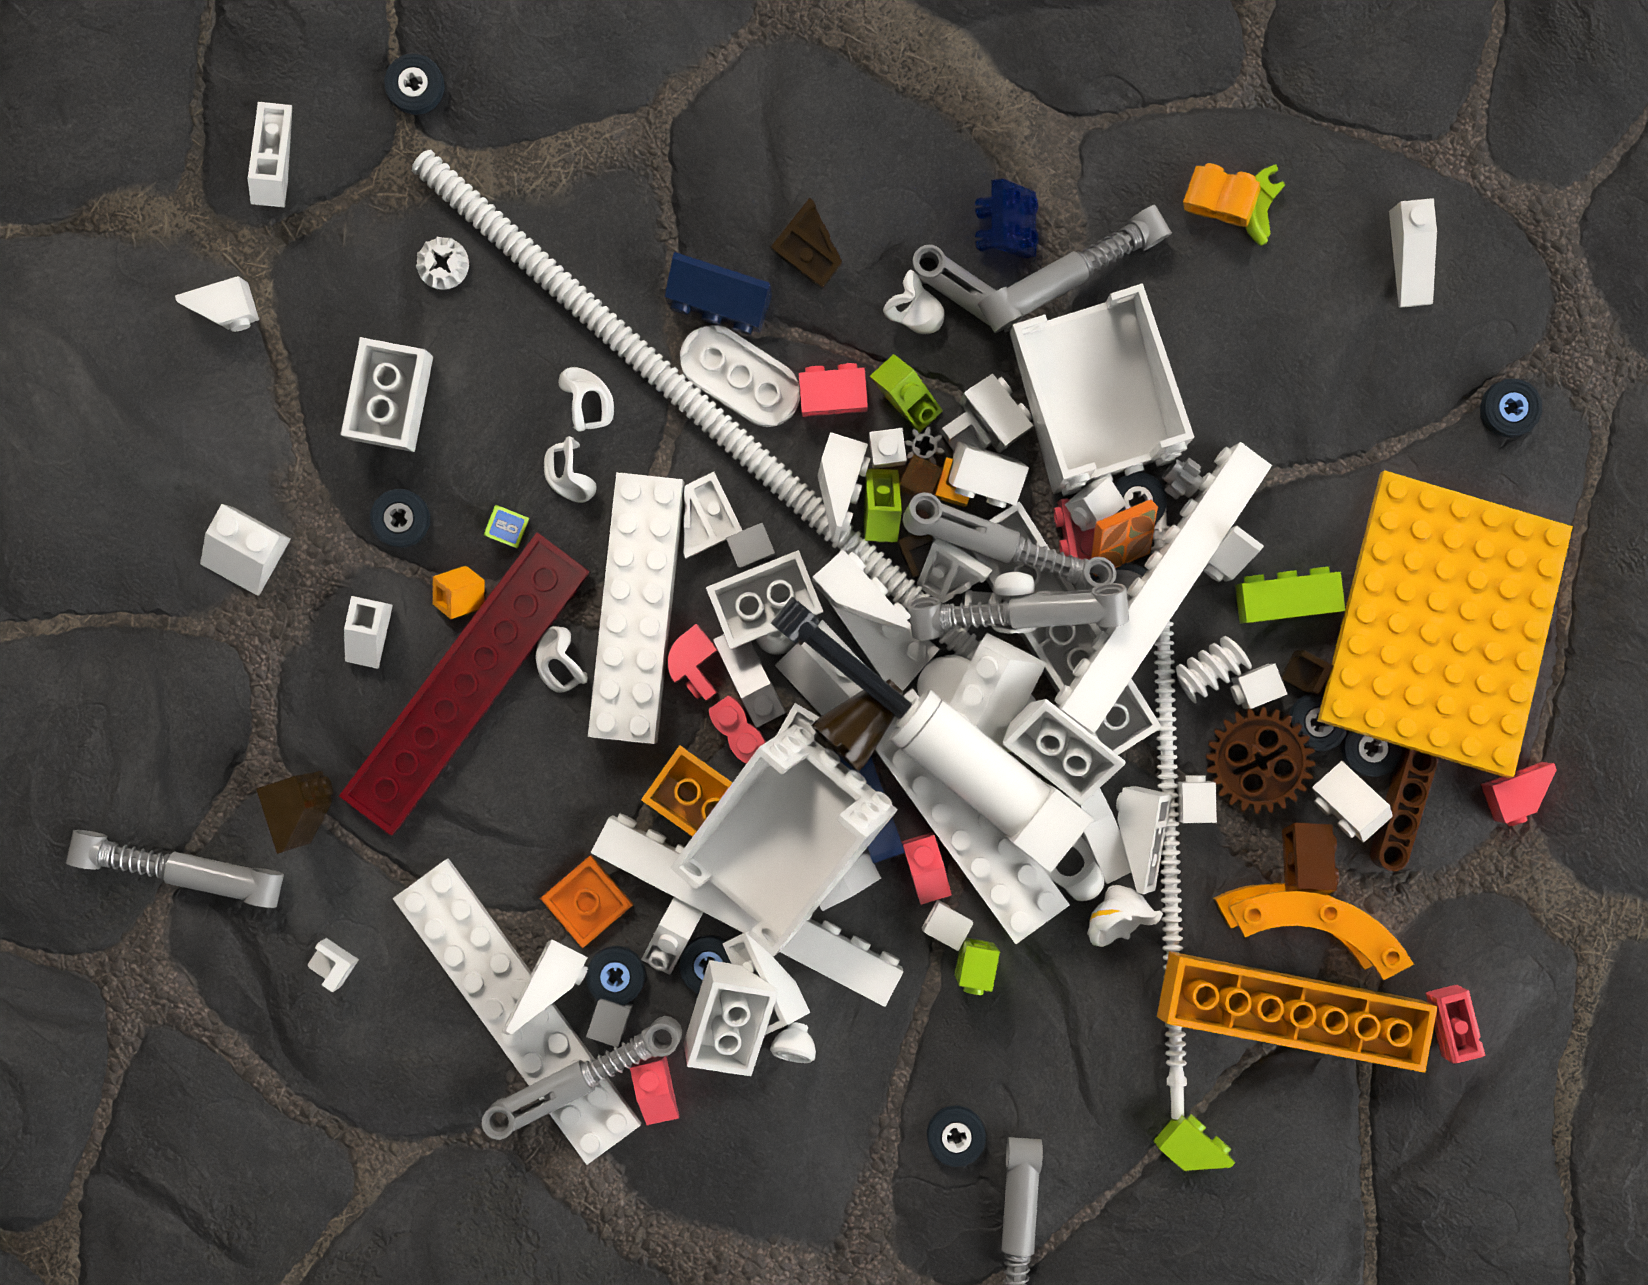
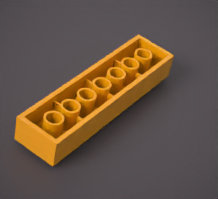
[1157,951,1438,1073]

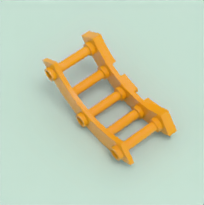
[1213,883,1414,980]

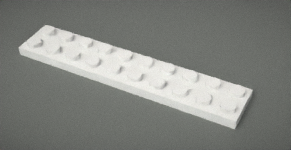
[393,858,641,1165]

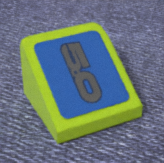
[484,505,530,549]

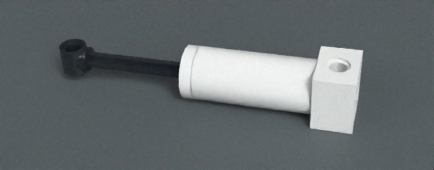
[771,597,1094,873]

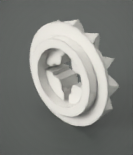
[416,236,469,290]

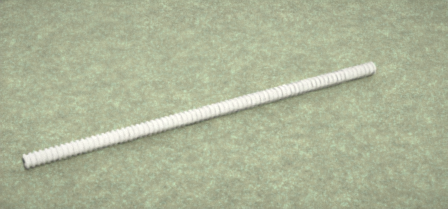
[412,150,982,661]

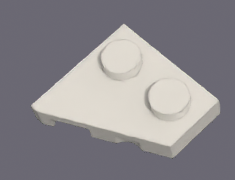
[683,472,743,559]
[916,538,993,603]

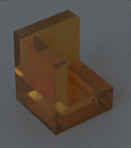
[899,454,944,496]

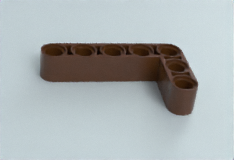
[1370,747,1439,871]

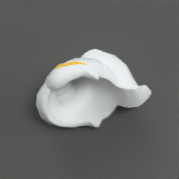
[1087,885,1163,947]

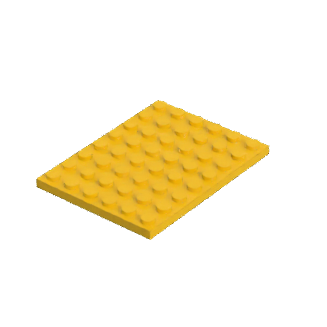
[1317,470,1573,778]

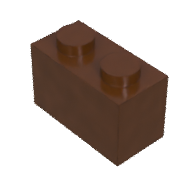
[1282,823,1339,895]

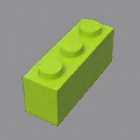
[1235,567,1346,624]

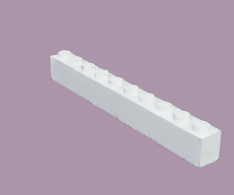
[1054,442,1272,734]
[591,813,904,1007]

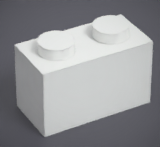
[1312,761,1393,843]

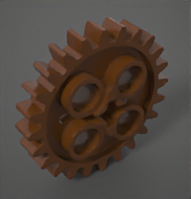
[1206,706,1316,814]

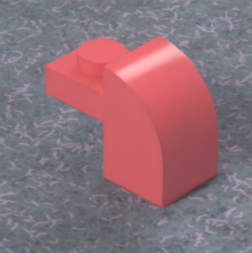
[668,624,718,701]

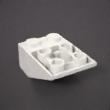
[812,550,911,632]

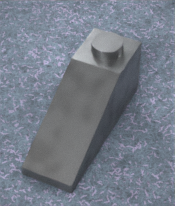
[713,634,786,728]

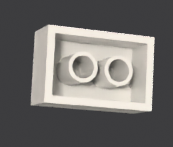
[341,337,433,452]

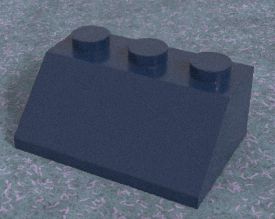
[665,252,772,335]

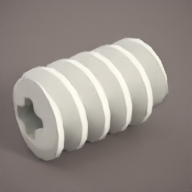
[1176,636,1252,703]

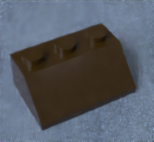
[256,771,333,854]

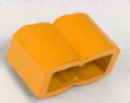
[1183,163,1260,227]

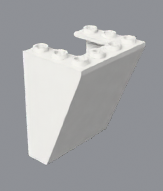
[1010,283,1194,496]
[670,724,898,957]

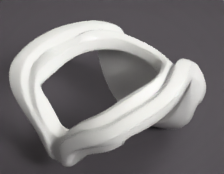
[883,270,945,334]
[559,367,614,431]
[544,436,596,503]
[990,572,1038,634]
[536,626,588,693]
[1042,836,1105,901]

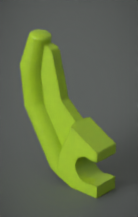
[1246,164,1285,246]

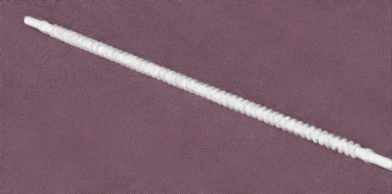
[1151,509,1187,1120]

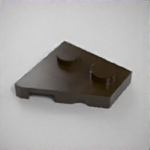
[771,198,842,290]

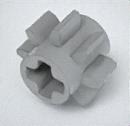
[904,427,944,468]
[1162,458,1204,500]

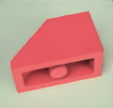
[1481,762,1557,826]
[901,832,952,905]
[630,1056,679,1125]

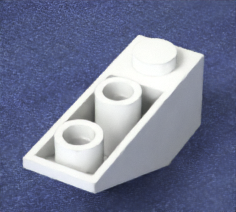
[817,432,871,542]

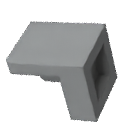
[726,523,776,568]
[586,999,633,1048]

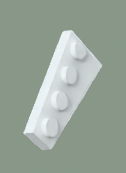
[829,602,939,692]

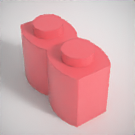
[709,695,766,764]

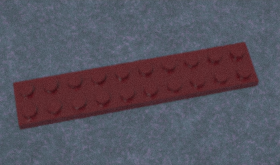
[339,532,591,836]

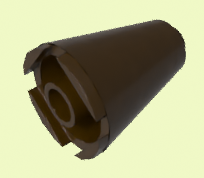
[811,679,903,772]

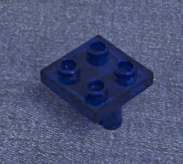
[975,178,1039,259]

